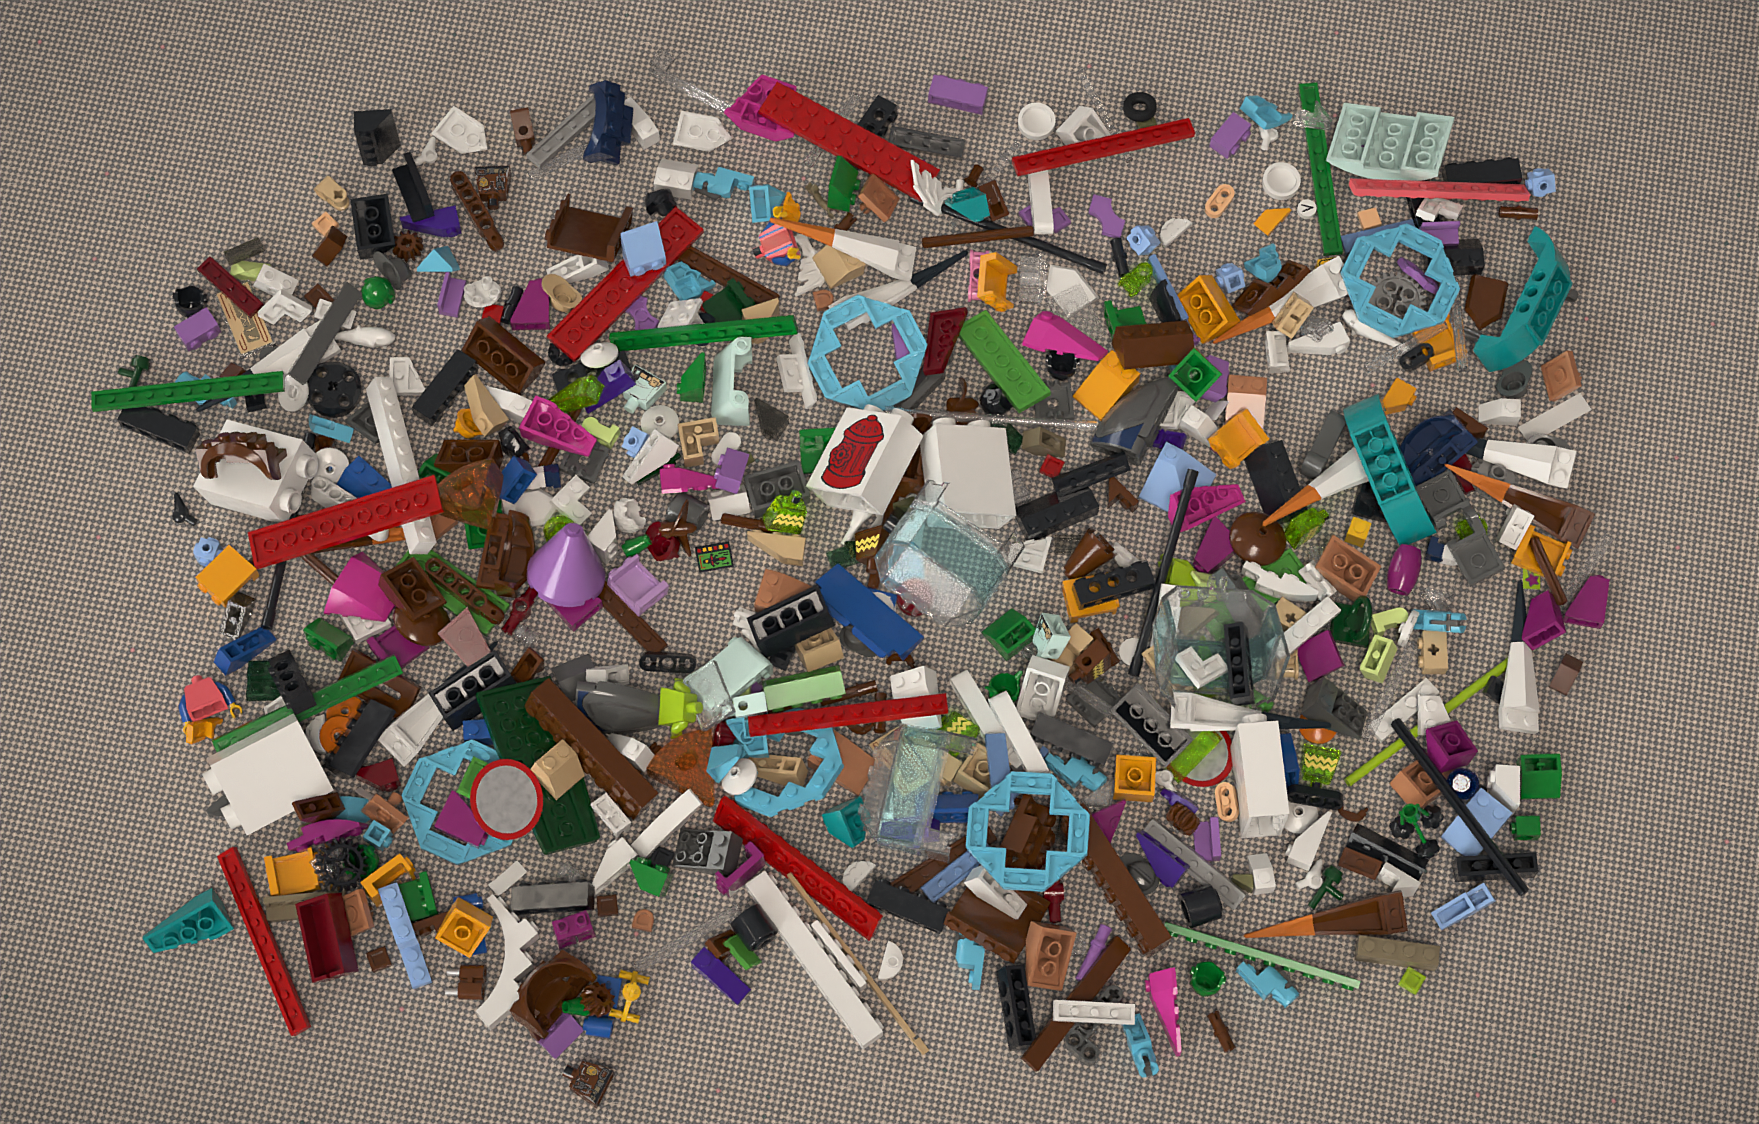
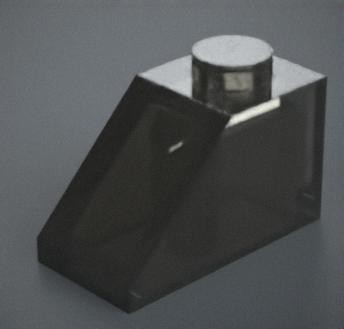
[754,398,789,441]
[220,591,256,640]

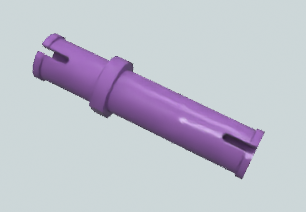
[1075,924,1112,982]

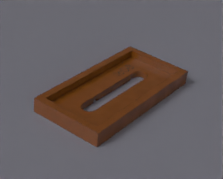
[338,649,421,718]

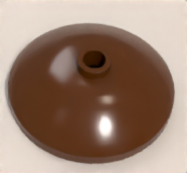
[1229,511,1286,566]
[393,606,450,646]

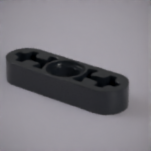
[882,506,904,533]
[639,652,697,673]
[1287,784,1344,810]

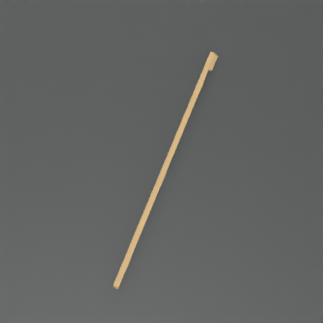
[787,873,929,1055]

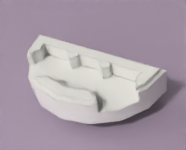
[1160,218,1192,248]
[1113,542,1140,568]
[1397,610,1419,647]
[305,714,327,754]
[843,861,876,892]
[878,940,903,981]

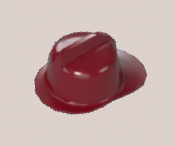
[645,521,680,562]
[713,719,736,747]

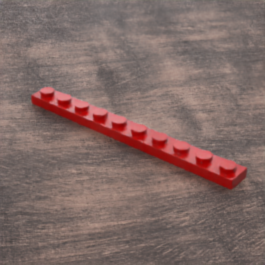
[1011,118,1195,177]
[748,693,948,737]
[217,847,311,1036]

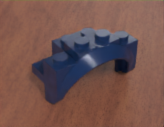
[583,80,633,165]
[1400,409,1478,486]

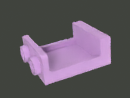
[607,554,669,617]

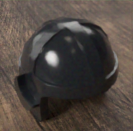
[172,286,208,318]
[1045,350,1080,381]
[980,384,1013,417]

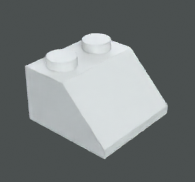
[1056,106,1111,145]
[654,159,699,200]
[587,509,619,565]
[1486,764,1520,815]

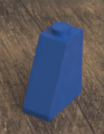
[1280,733,1300,789]

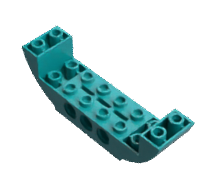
[1473,226,1573,372]
[1343,393,1437,545]

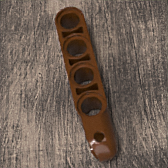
[450,171,504,252]
[425,558,505,625]

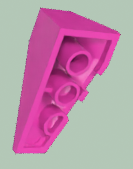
[1022,311,1108,361]
[519,395,597,457]
[659,464,719,494]
[1168,484,1246,532]

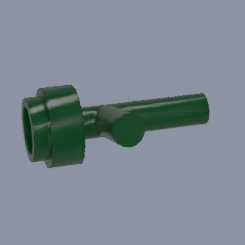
[118,355,150,387]
[1308,865,1344,910]

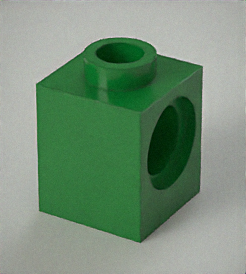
[1510,816,1541,841]

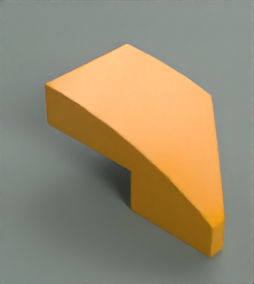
[782,192,801,222]
[1254,208,1292,237]
[186,717,223,744]

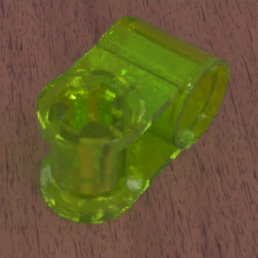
[1118,262,1153,298]

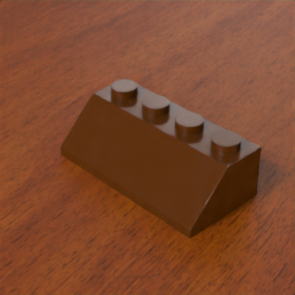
[461,316,546,395]
[1111,320,1194,370]

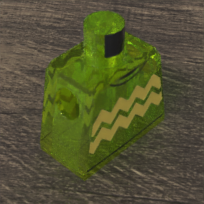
[762,490,807,534]
[1285,507,1329,550]
[934,711,980,758]
[1302,744,1342,788]

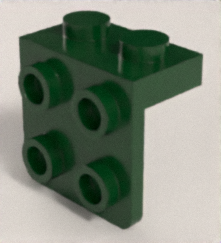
[702,278,756,322]

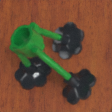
[1389,804,1444,859]

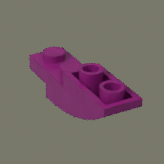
[286,819,369,853]

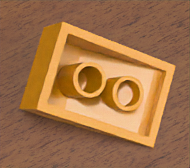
[1073,350,1141,421]

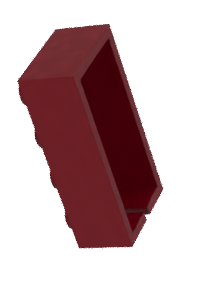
[295,893,359,983]

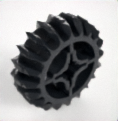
[313,837,369,892]

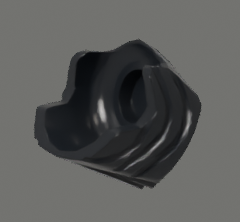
[645,189,677,217]
[498,425,531,458]

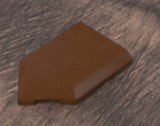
[1464,275,1509,331]

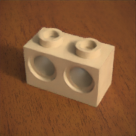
[1272,292,1314,339]

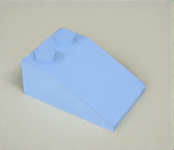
[620,221,666,277]
[1441,788,1512,856]

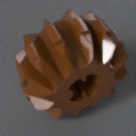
[392,230,424,263]
[1166,803,1200,836]
[580,982,615,1018]

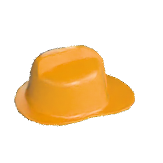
[453,409,483,439]

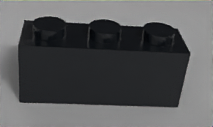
[350,193,395,260]
[1423,239,1485,276]

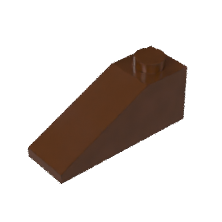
[291,792,345,823]

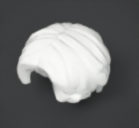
[613,498,646,533]

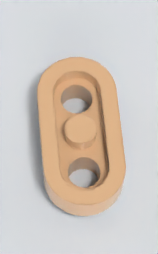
[1205,184,1235,218]
[1215,782,1239,822]

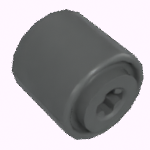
[666,492,710,536]

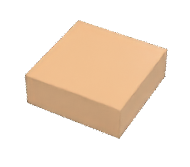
[1357,207,1382,231]
[312,211,339,237]

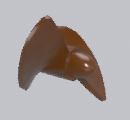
[946,377,981,426]
[659,499,697,557]

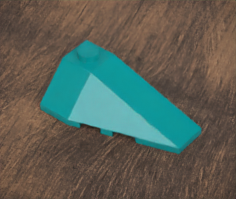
[142,888,234,953]

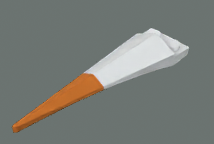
[769,218,916,282]
[1213,256,1348,344]
[1263,447,1369,526]

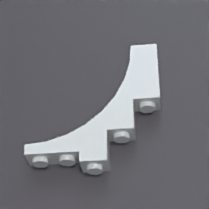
[476,894,539,1031]

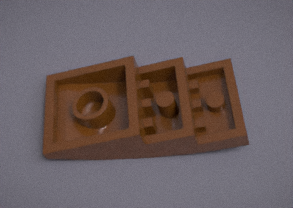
[1231,260,1311,316]

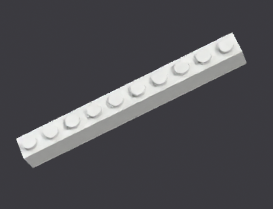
[366,377,437,554]
[745,871,884,1050]

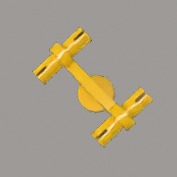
[608,969,650,1024]

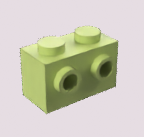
[1360,635,1398,684]

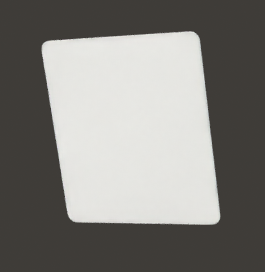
[1205,401,1229,420]

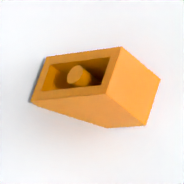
[1382,378,1417,415]

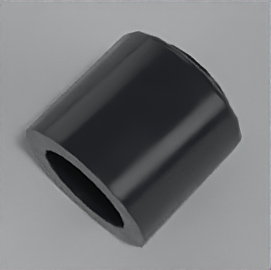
[1179,884,1223,928]
[730,904,778,951]

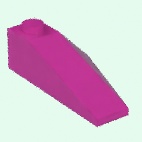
[1145,967,1182,1057]

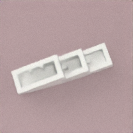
[630,789,703,858]

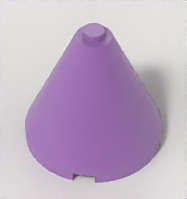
[527,523,606,607]

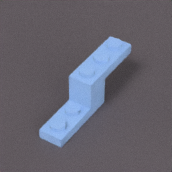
[378,882,432,989]

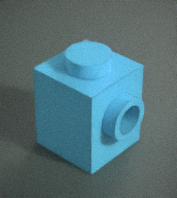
[363,820,393,851]

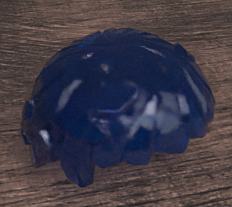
[1447,768,1479,800]

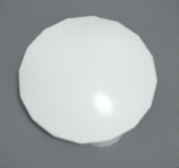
[464,276,502,307]

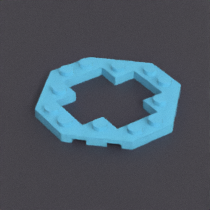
[1340,223,1460,338]
[807,295,927,411]
[733,707,844,817]
[402,740,513,865]
[966,771,1090,892]

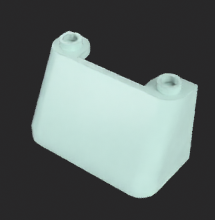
[711,337,753,426]
[685,637,773,724]

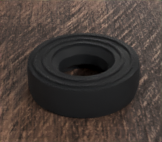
[1123,92,1157,122]

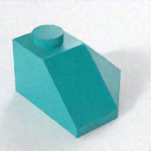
[945,187,990,222]
[822,796,868,848]

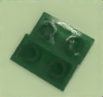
[246,661,281,701]

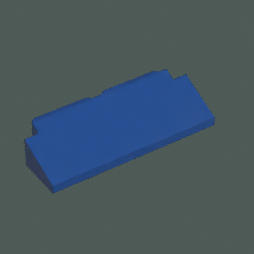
[815,564,924,661]

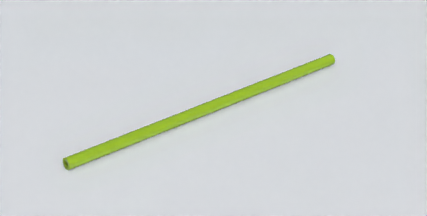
[1344,657,1508,787]

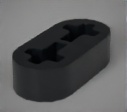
[1400,343,1435,372]

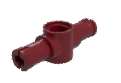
[501,586,538,636]
[1043,863,1064,923]

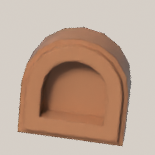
[813,290,834,312]
[632,909,654,932]

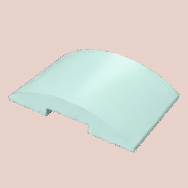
[1326,103,1454,181]

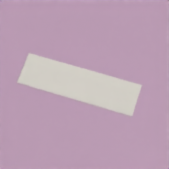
[1518,393,1592,440]

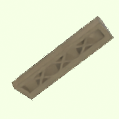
[263,890,346,923]

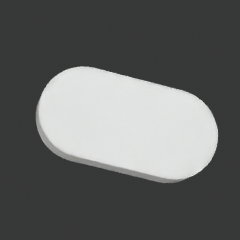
[711,432,741,468]

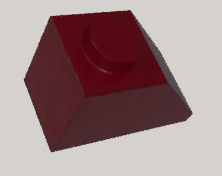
[356,758,401,792]

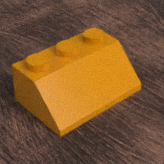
[1177,275,1240,344]

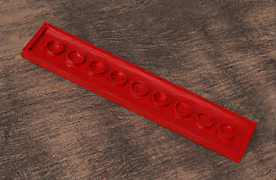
[758,81,940,202]
[547,207,704,362]
[247,475,444,569]
[713,796,883,941]

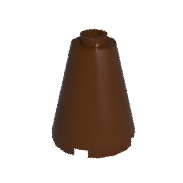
[1064,527,1117,579]

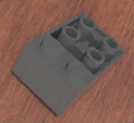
[1301,677,1368,739]
[672,829,743,877]

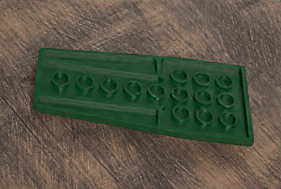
[476,676,600,855]

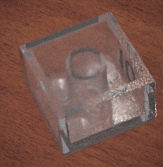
[1019,253,1047,304]

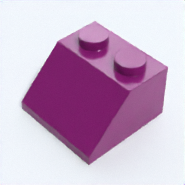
[1426,720,1478,773]

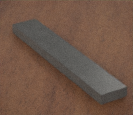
[288,282,362,385]

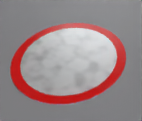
[1167,729,1232,787]
[470,759,543,840]

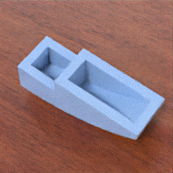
[1431,883,1496,930]

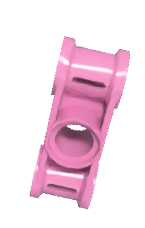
[968,249,989,302]

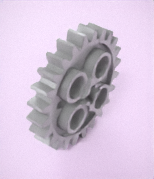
[1368,271,1426,319]

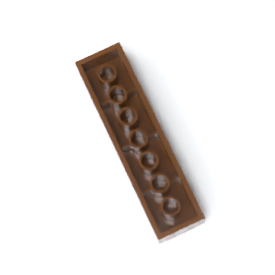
[524,678,659,821]
[1060,803,1172,958]

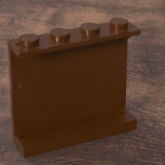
[545,193,633,262]
[943,864,1051,964]

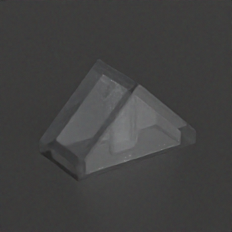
[1080,778,1115,812]

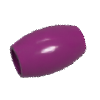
[1387,544,1422,596]

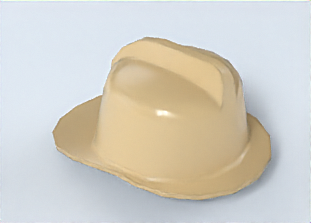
[542,274,582,314]

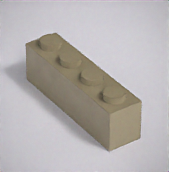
[1354,935,1440,971]

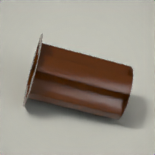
[964,164,984,187]

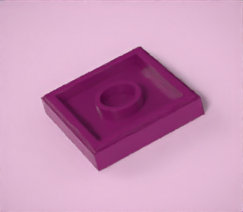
[1297,630,1345,683]

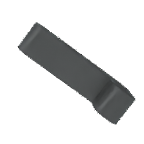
[1300,410,1346,480]
[1064,985,1123,1066]

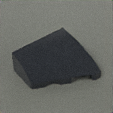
[1149,279,1181,323]
[1351,481,1387,522]

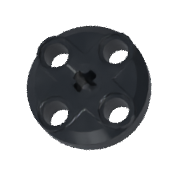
[307,362,362,418]

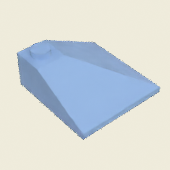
[1139,442,1216,512]

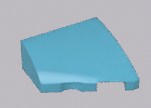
[1240,95,1293,130]
[663,261,716,301]
[726,717,769,758]

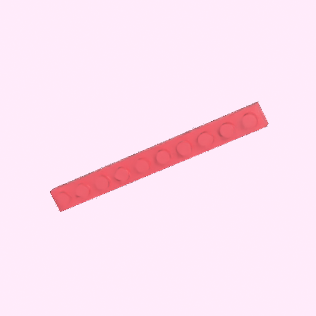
[1349,178,1530,202]

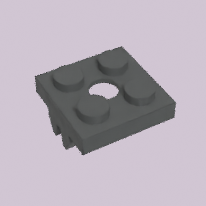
[1034,379,1075,424]
[559,441,610,484]
[1066,677,1121,728]

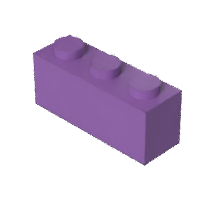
[928,75,988,115]

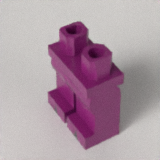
[552,910,596,950]

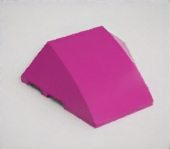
[724,74,797,142]
[324,551,395,622]

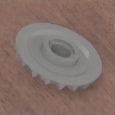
[1471,459,1520,501]

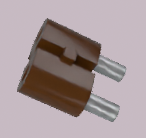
[445,965,487,1000]

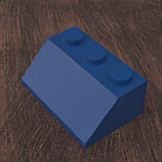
[336,456,392,498]
[918,791,979,823]

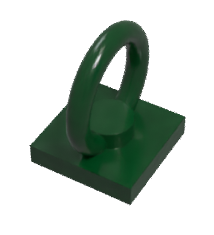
[1330,595,1372,648]

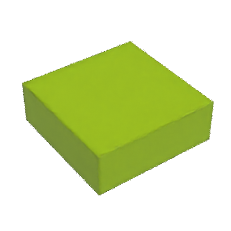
[1398,967,1426,995]

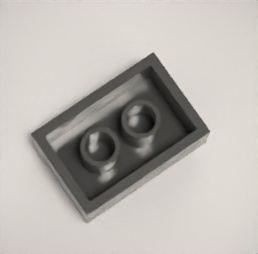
[743,460,811,519]

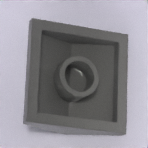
[345,402,380,444]
[552,653,595,702]

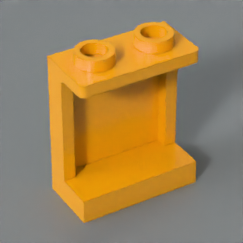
[977,252,1018,312]
[1412,313,1467,372]
[1207,409,1269,469]
[1511,524,1572,577]
[195,545,259,608]
[1061,572,1119,624]
[264,847,323,896]
[360,853,416,907]

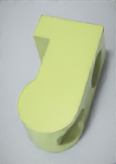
[582,417,620,449]
[1371,607,1409,637]

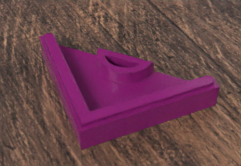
[1091,799,1126,844]

